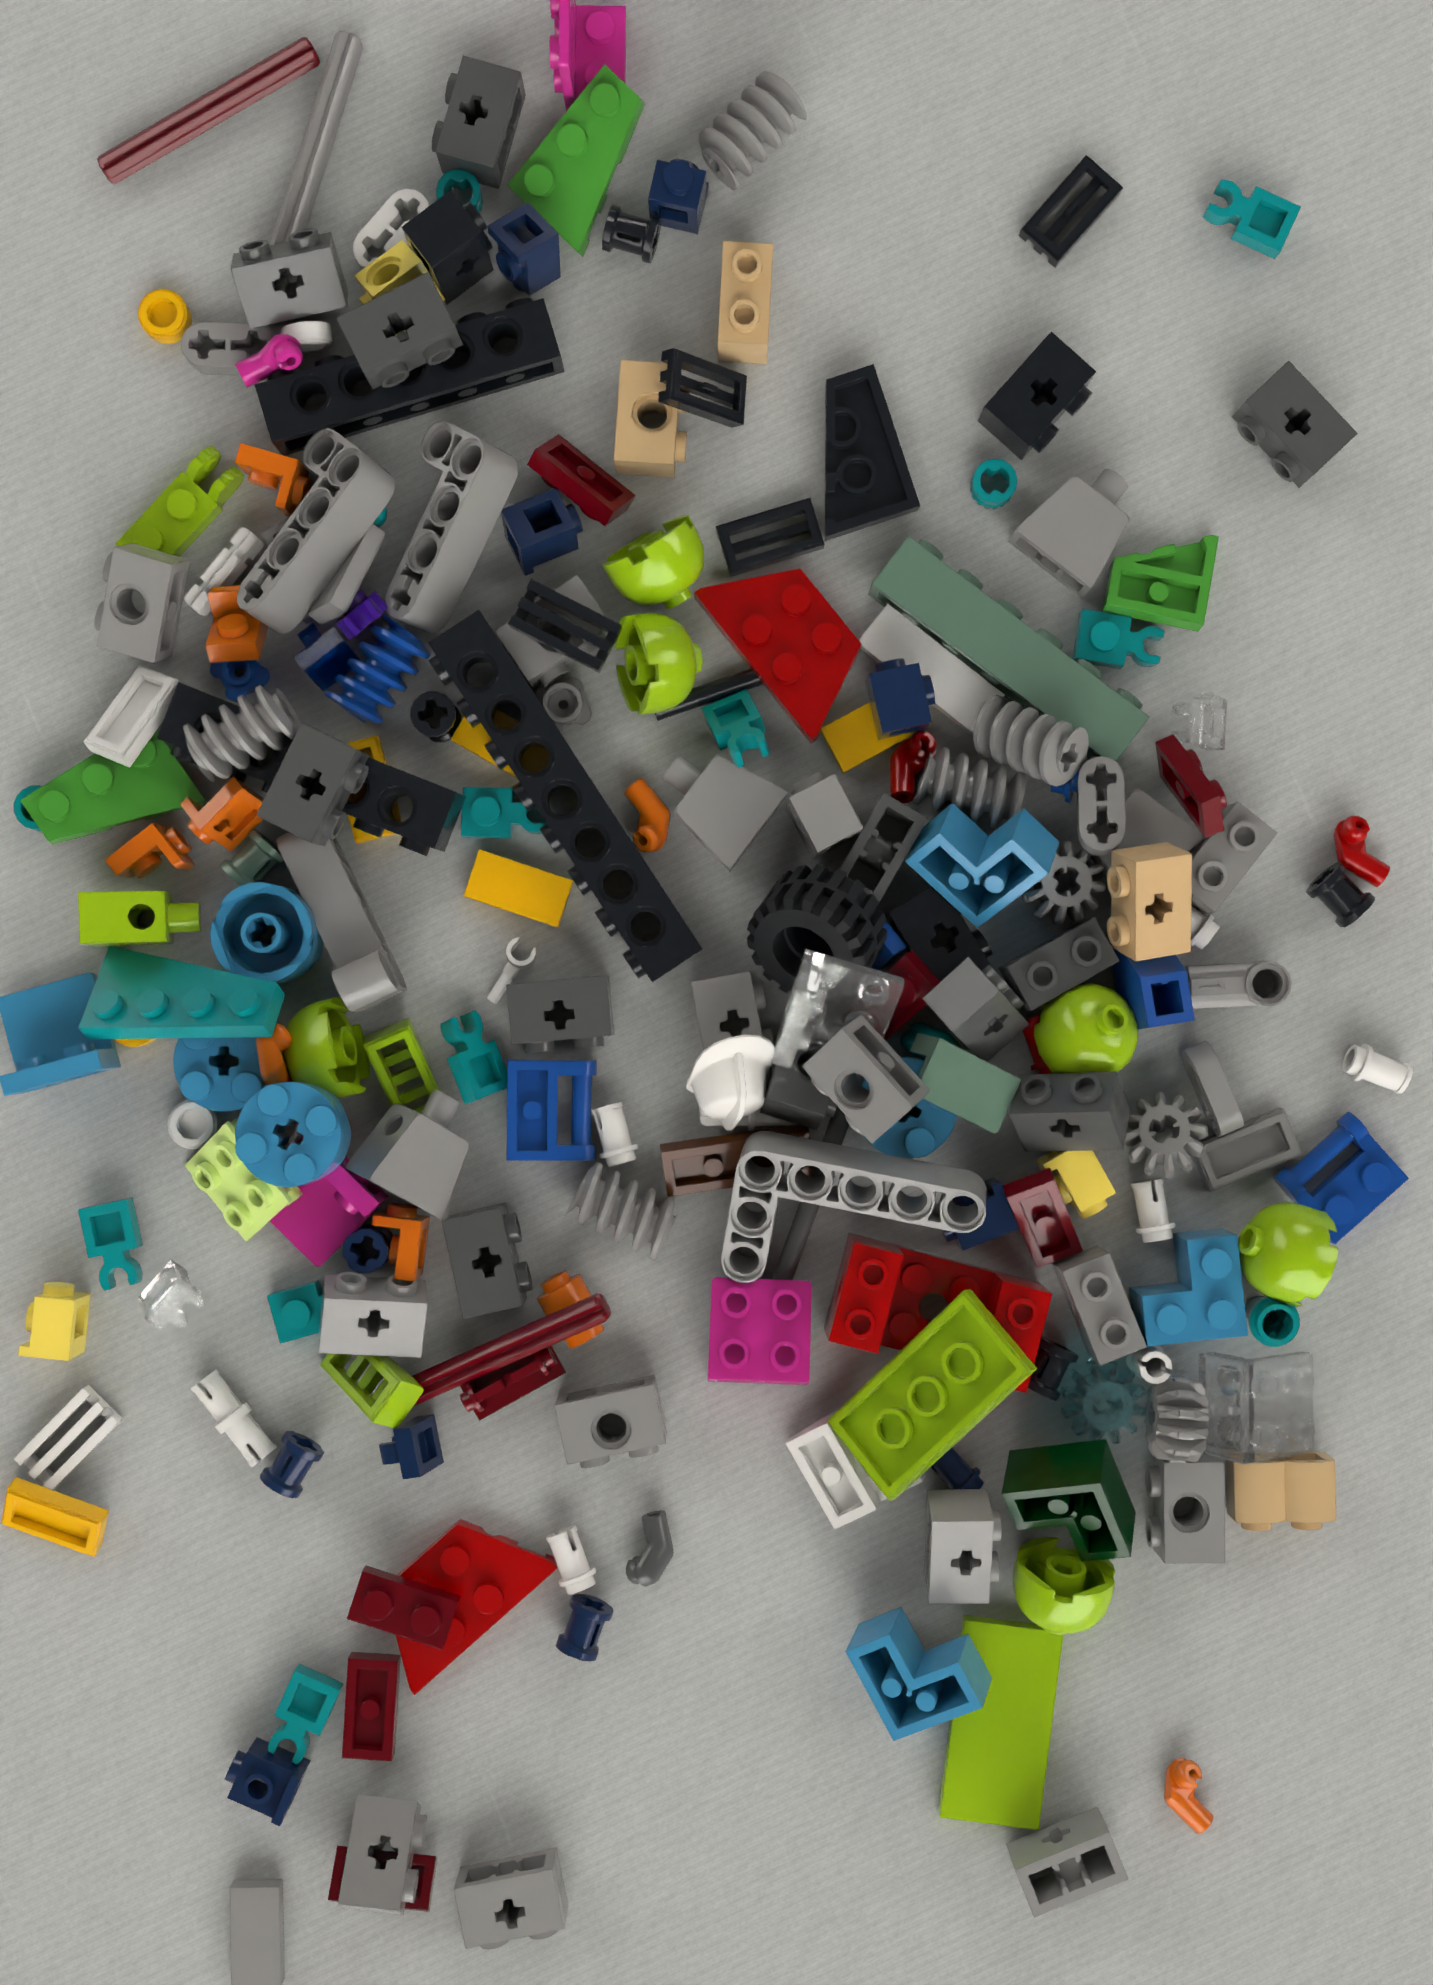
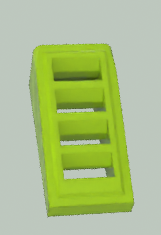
[363,1018,441,1113]
[320,1353,424,1428]

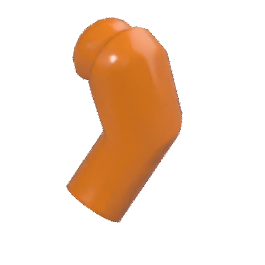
[624,778,671,853]
[255,1023,292,1086]
[1164,1758,1213,1834]

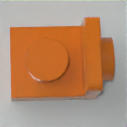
[235,443,312,517]
[205,585,268,663]
[180,776,264,852]
[105,823,195,879]
[372,1203,430,1282]

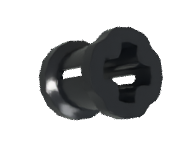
[602,205,661,263]
[410,691,461,743]
[1306,862,1375,928]
[1028,1336,1079,1401]

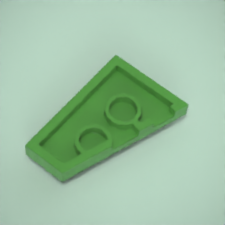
[507,64,645,257]

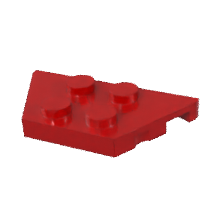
[694,568,862,744]
[395,1519,558,1695]

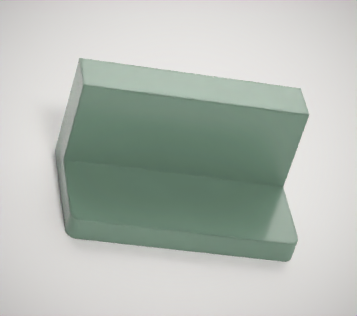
[910,1033,1022,1133]

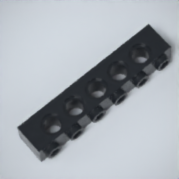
[255,298,565,456]
[157,682,466,856]

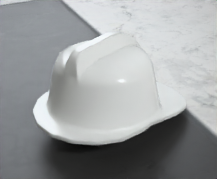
[686,1035,776,1131]

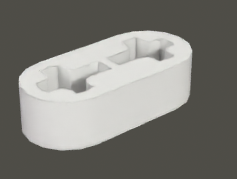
[353,189,429,270]

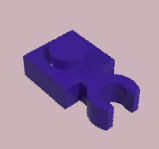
[336,589,388,639]

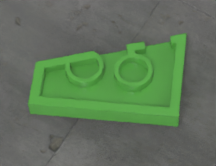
[20,730,207,845]

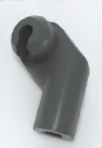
[626,1510,674,1587]

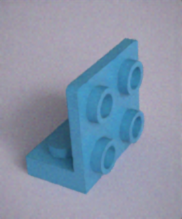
[0,973,121,1096]

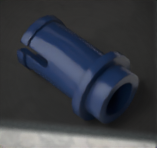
[931,1447,984,1490]

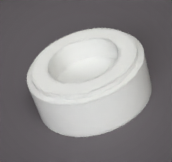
[281,321,333,353]
[168,1100,221,1149]

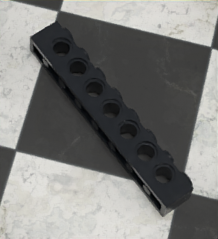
[428,610,702,982]

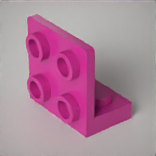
[549,0,626,111]
[270,1135,389,1267]
[708,1277,812,1385]

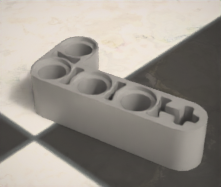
[385,420,518,634]
[237,428,395,634]
[276,832,407,1013]

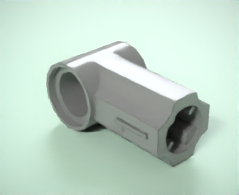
[1185,961,1292,1009]

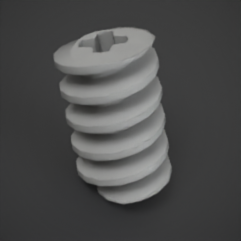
[699,71,807,190]
[183,685,300,782]
[973,695,1089,786]
[914,747,1026,830]
[565,1162,677,1261]

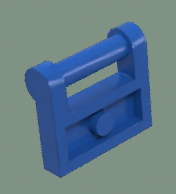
[506,1060,597,1161]
[1273,1112,1409,1244]

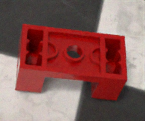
[824,1233,1052,1393]

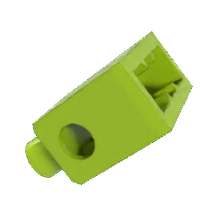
[78,891,202,947]

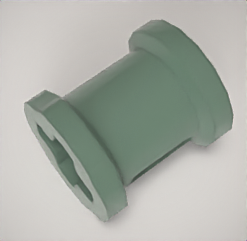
[220,829,284,886]

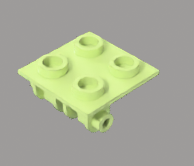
[184,1117,303,1242]

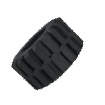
[747,864,887,1003]

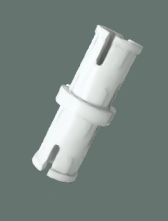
[190,1369,277,1467]

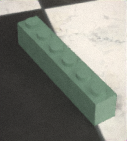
[868,536,1149,771]

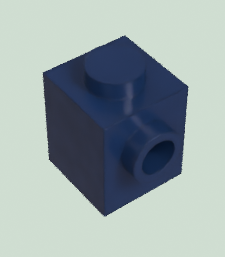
[865,658,935,740]

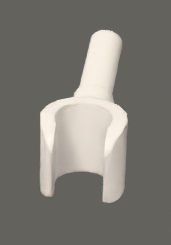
[487,937,536,1004]

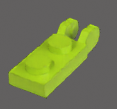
[115,445,244,557]

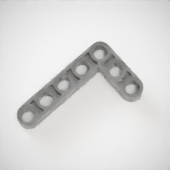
[721,1131,986,1283]

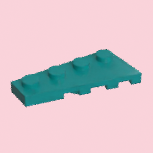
[78,946,285,1039]

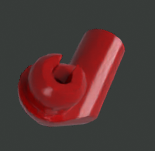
[890,731,937,803]
[1333,816,1390,887]

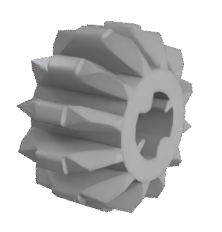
[1022,840,1106,925]
[1124,1092,1208,1178]
[1144,1376,1210,1464]

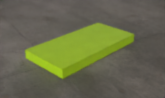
[827,1289,1037,1501]
[938,1615,1063,1830]

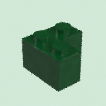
[1001,1439,1136,1562]

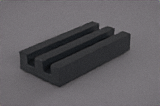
[1018,155,1123,268]
[658,348,747,428]
[716,498,825,577]
[508,579,622,673]

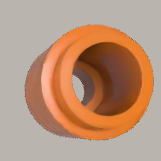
[536,1270,604,1349]

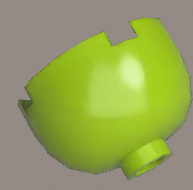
[602,514,704,609]
[615,613,703,715]
[1034,983,1139,1074]
[281,997,370,1099]
[1238,1202,1338,1307]
[1013,1537,1115,1635]

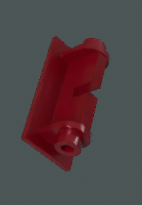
[460,1346,566,1421]

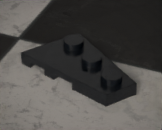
[825,364,920,541]

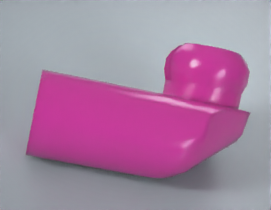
[235,334,303,388]

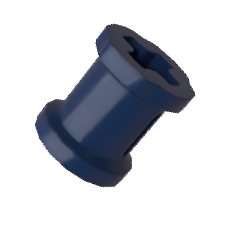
[342,1223,393,1274]
[260,1431,324,1498]
[556,1594,614,1662]

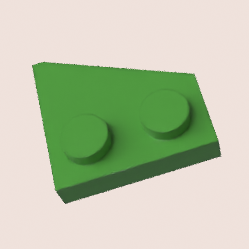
[1102,535,1219,632]

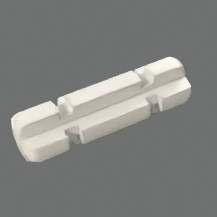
[183,527,264,616]

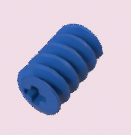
[324,614,431,724]

